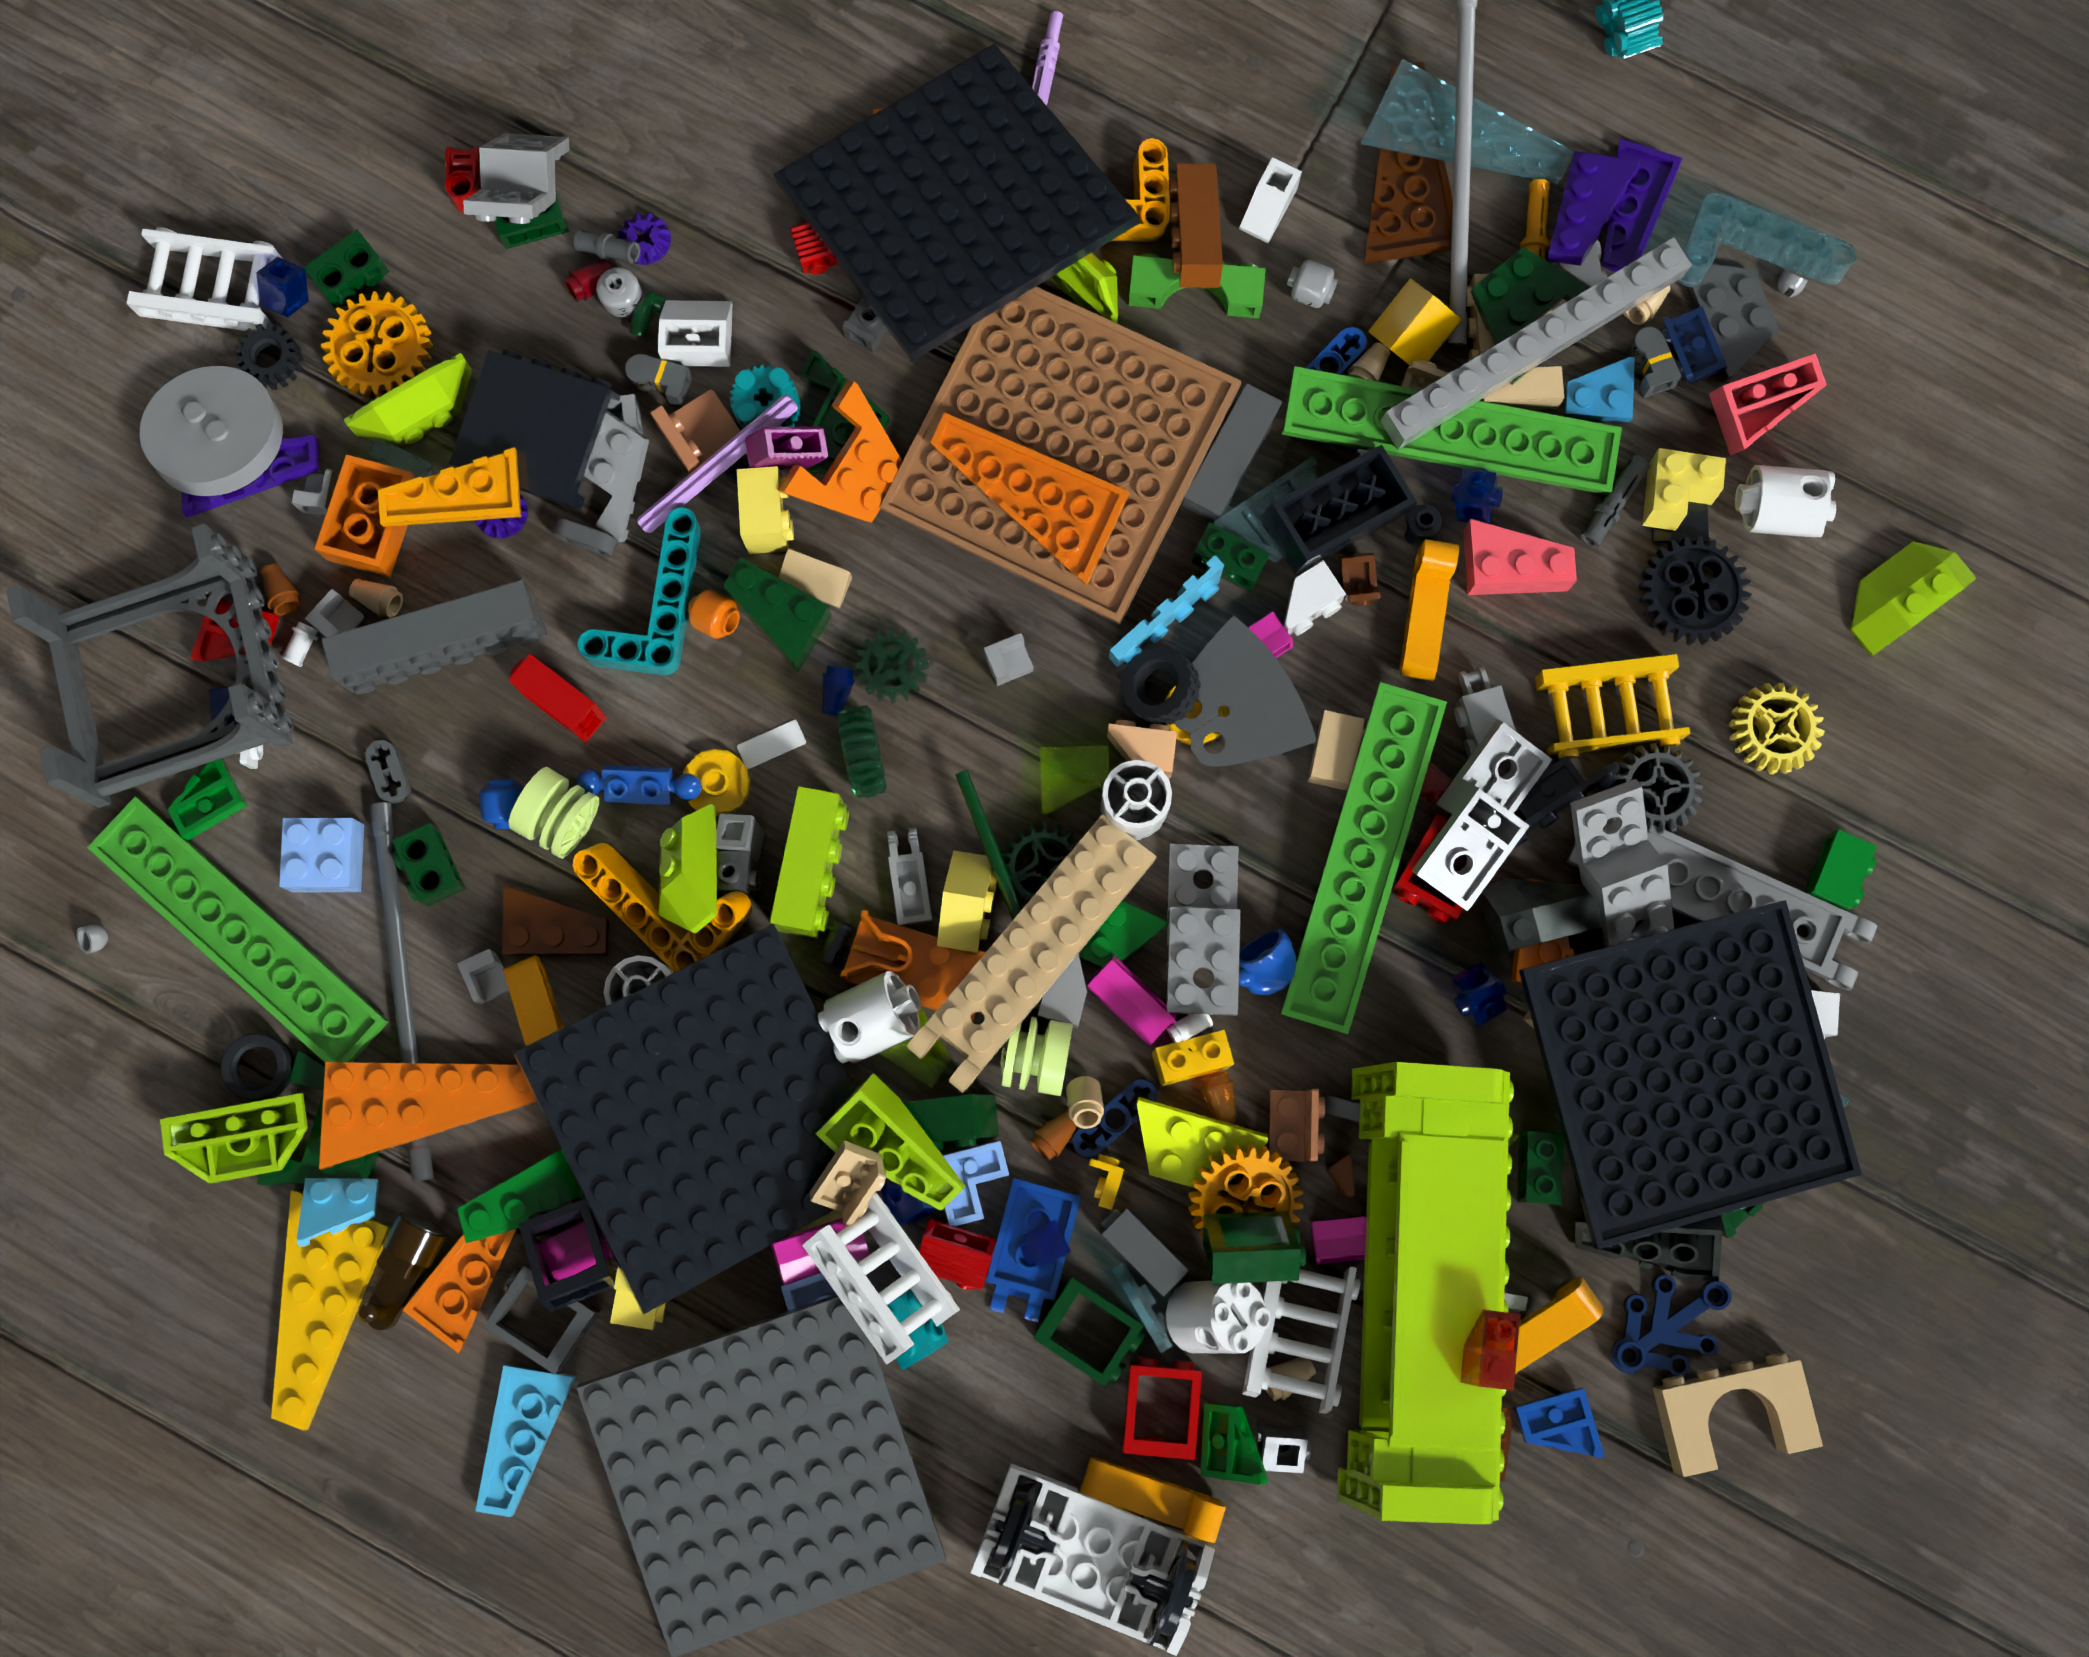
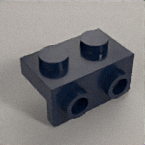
[1660,306,1728,385]

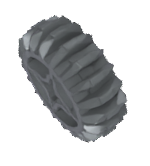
[1613,743,1704,834]

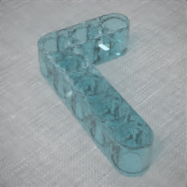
[1677,192,1857,287]

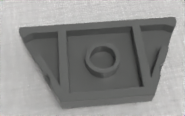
[1683,261,1779,381]

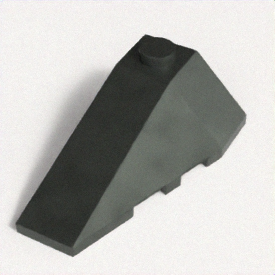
[1478,879,1602,954]

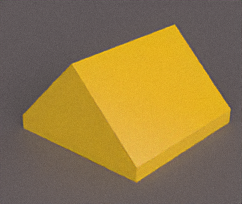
[1368,278,1462,365]

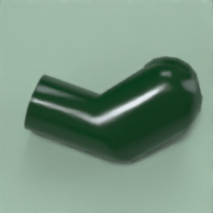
[629,291,666,337]

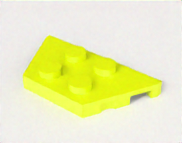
[1137,1097,1269,1194]

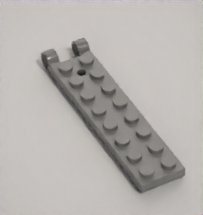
[1566,817,1877,990]

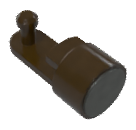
[357,1212,447,1330]

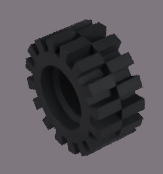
[235,323,303,390]

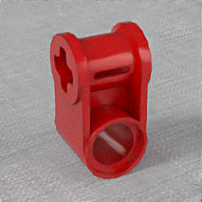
[445,146,481,213]

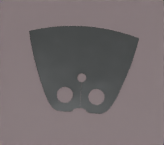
[1171,615,1317,767]

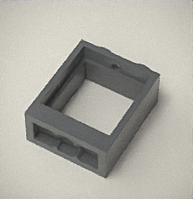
[1100,1208,1189,1297]
[483,1265,601,1374]

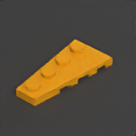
[378,447,521,527]

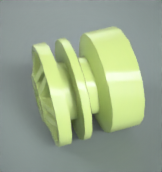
[508,767,599,859]
[1000,1017,1073,1096]

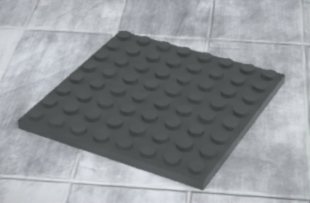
[576,1294,947,1657]

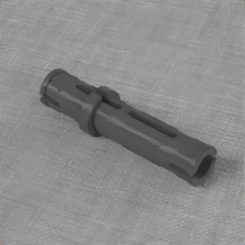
[1580,455,1650,548]

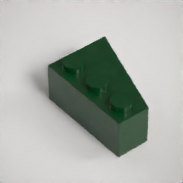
[723,557,832,673]
[903,1094,999,1150]

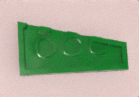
[457,1150,584,1244]

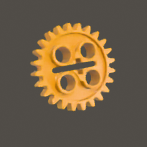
[321,291,433,399]
[1188,1143,1304,1246]

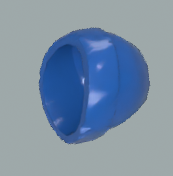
[1239,929,1296,995]

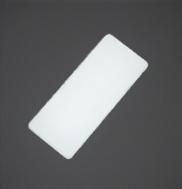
[737,720,806,769]

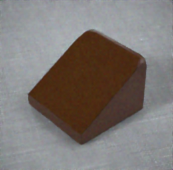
[1326,1153,1355,1197]

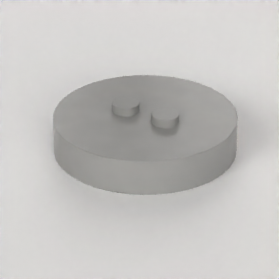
[139,366,283,496]

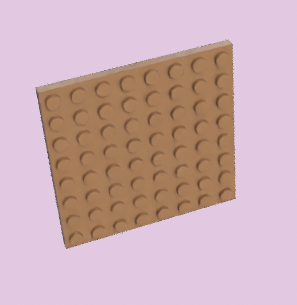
[880,287,1241,624]

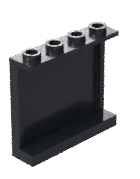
[449,349,621,510]

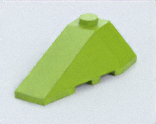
[816,1073,966,1211]

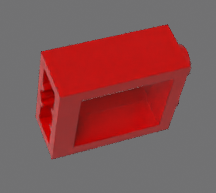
[508,654,607,743]
[1392,814,1463,924]
[1122,1357,1202,1460]

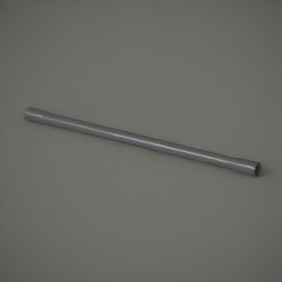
[370,802,434,1182]

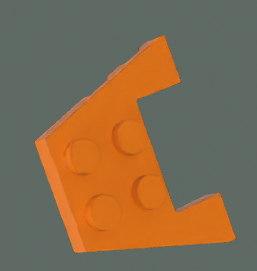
[778,381,903,523]

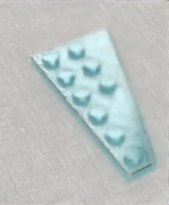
[1360,59,1574,184]

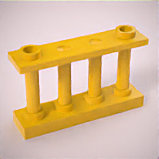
[1535,654,1690,760]

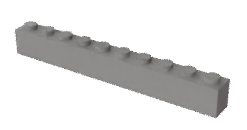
[1380,237,1692,450]

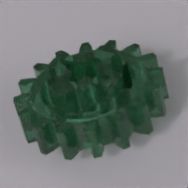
[855,628,929,704]

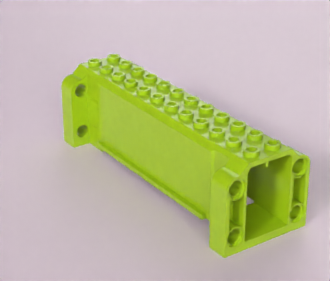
[1337,1062,1514,1524]

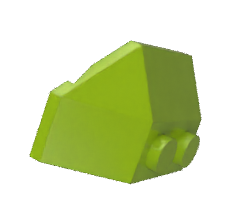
[1049,253,1118,324]
[343,353,472,447]
[1850,541,1976,657]
[658,804,717,933]
[160,1093,308,1183]

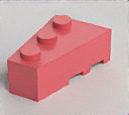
[1709,353,1827,456]
[1463,519,1577,595]

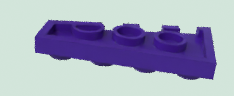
[1602,138,1682,272]
[1548,151,1640,266]
[181,435,320,518]

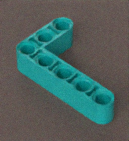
[577,507,701,675]

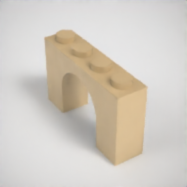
[1466,274,1564,410]
[1653,1353,1823,1477]

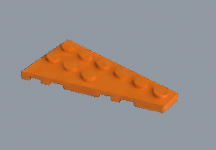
[930,412,1129,586]
[319,1062,537,1170]

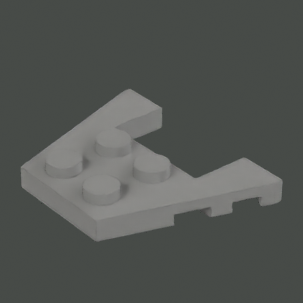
[584,410,649,542]

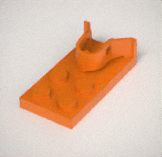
[840,910,986,1022]

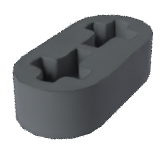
[552,518,618,558]
[365,740,411,804]
[1324,1095,1360,1122]

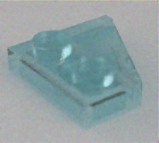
[1111,1263,1173,1353]

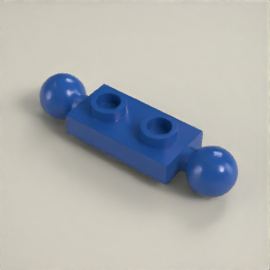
[575,765,702,805]

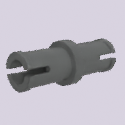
[573,230,640,263]

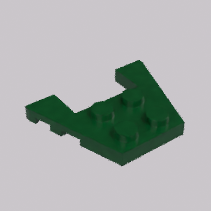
[1470,247,1591,385]
[779,349,890,475]
[257,1051,380,1185]

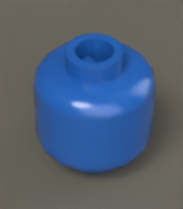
[479,779,523,829]

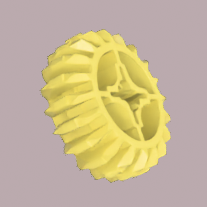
[1728,683,1825,774]

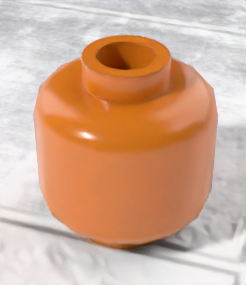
[688,589,740,639]

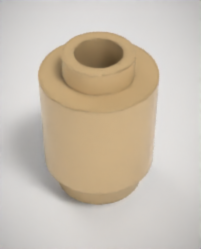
[1066,1076,1104,1129]

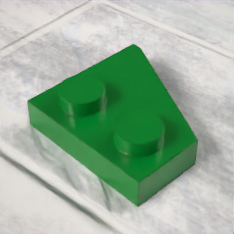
[168,758,248,841]
[1079,901,1168,968]
[1200,1403,1268,1485]

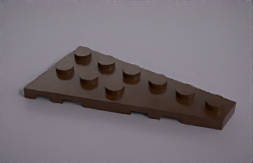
[1363,61,1453,265]

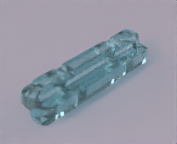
[369,439,433,478]

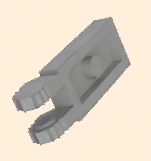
[887,827,933,926]

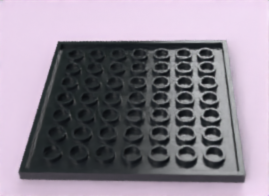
[773,43,1139,362]
[1519,900,1862,1250]
[513,924,889,1314]

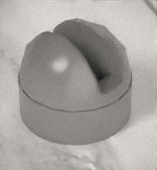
[1777,269,1808,297]
[76,924,108,954]

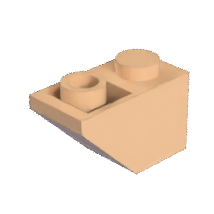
[1107,720,1177,778]

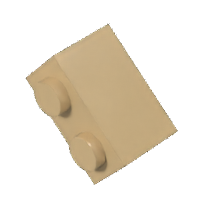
[1307,710,1365,791]

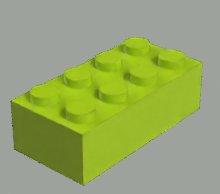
[770,786,849,939]

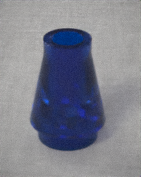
[821,665,855,717]

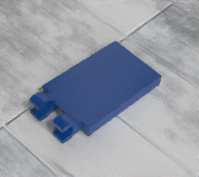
[986,1178,1081,1323]

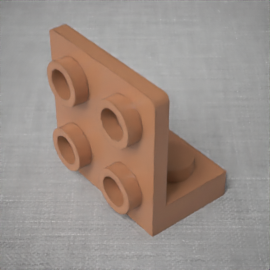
[650,390,740,474]
[1268,1089,1325,1162]

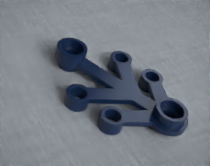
[1610,1274,1732,1376]

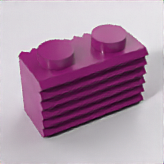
[745,427,828,470]

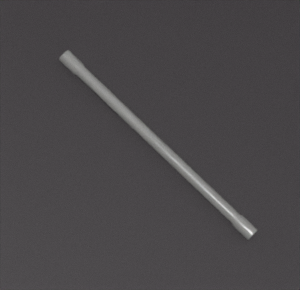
[1447,0,1477,346]

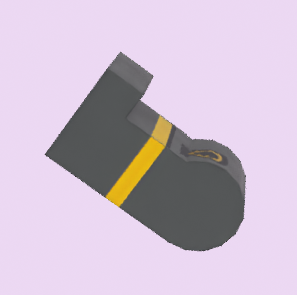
[1629,327,1681,398]
[625,354,693,408]

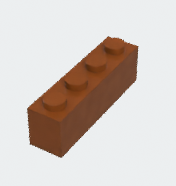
[1169,164,1223,288]

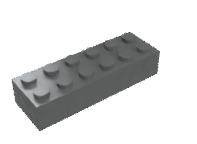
[322,580,548,694]

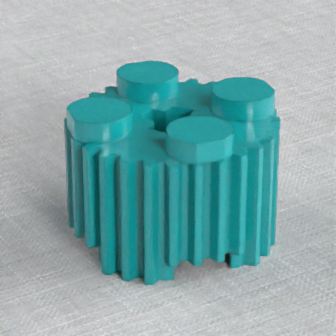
[1595,0,1664,59]
[730,365,801,429]

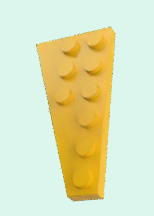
[271,1190,391,1431]

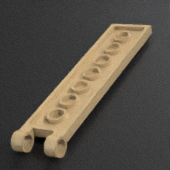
[907,814,1157,1093]

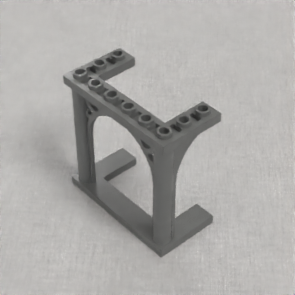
[6,523,294,808]

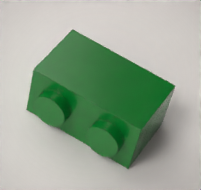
[1804,829,1877,911]

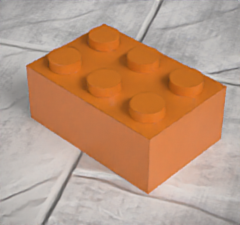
[314,454,416,578]

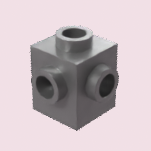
[717,851,762,906]

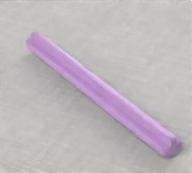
[637,394,798,533]

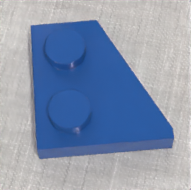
[1513,1387,1605,1458]

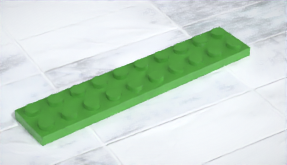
[1282,366,1622,495]
[1281,682,1447,1034]
[87,796,389,1062]

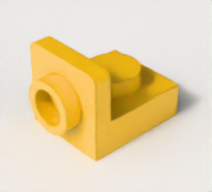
[1089,1154,1124,1210]

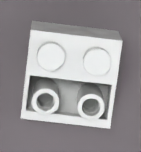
[658,300,733,367]

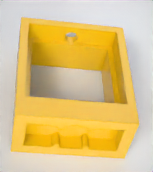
[1151,1030,1234,1087]

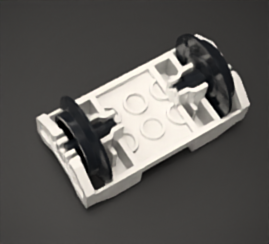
[971,1463,1215,1656]

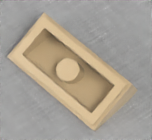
[779,549,852,609]

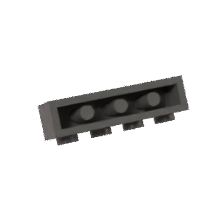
[1182,383,1283,526]

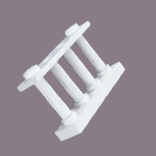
[126,227,284,332]
[802,1193,960,1364]
[1242,1266,1360,1414]

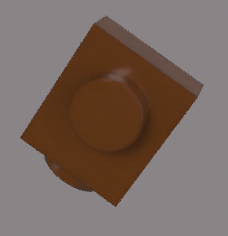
[1339,552,1381,606]

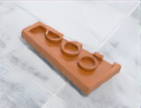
[402,1229,517,1354]

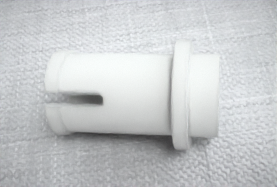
[281,622,318,667]
[1166,1014,1213,1043]

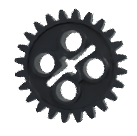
[1638,536,1752,646]

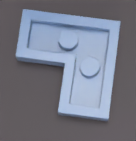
[943,1141,1009,1226]

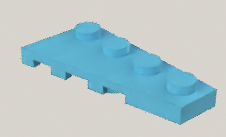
[1109,555,1224,668]
[475,1365,576,1517]

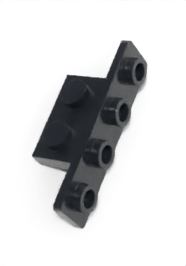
[1514,756,1620,848]

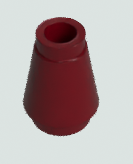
[563,260,612,302]

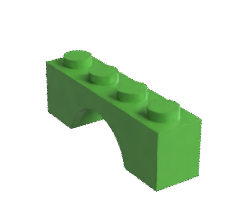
[1128,253,1266,319]

